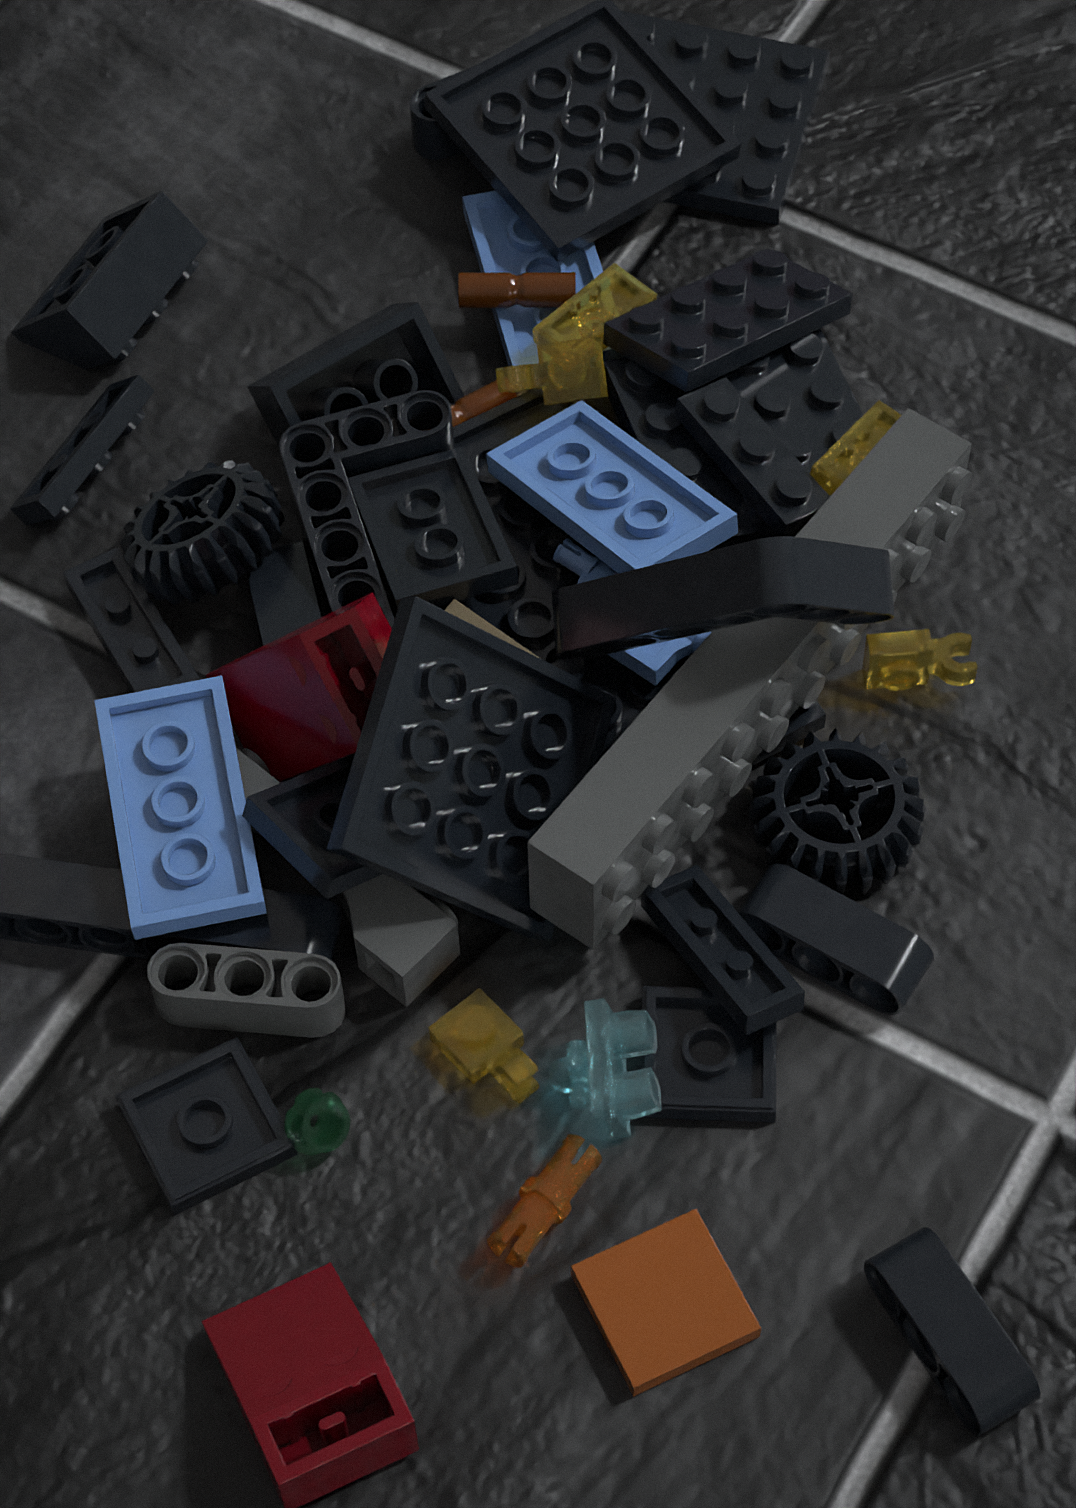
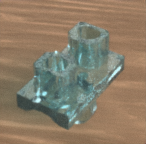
[549,998,662,1140]

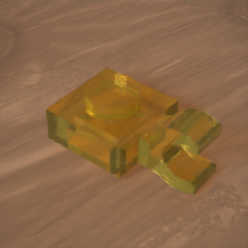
[496,336,608,405]
[862,629,978,691]
[428,988,540,1104]

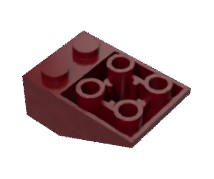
[206,592,392,782]
[201,1263,419,1508]

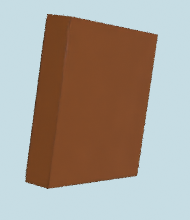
[571,1209,761,1396]

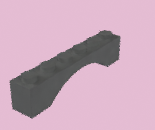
[236,748,460,1007]

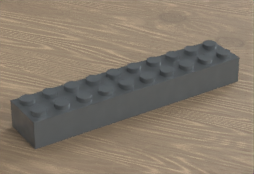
[528,408,972,950]

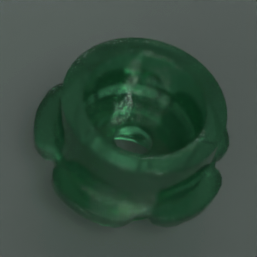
[284,1088,350,1155]

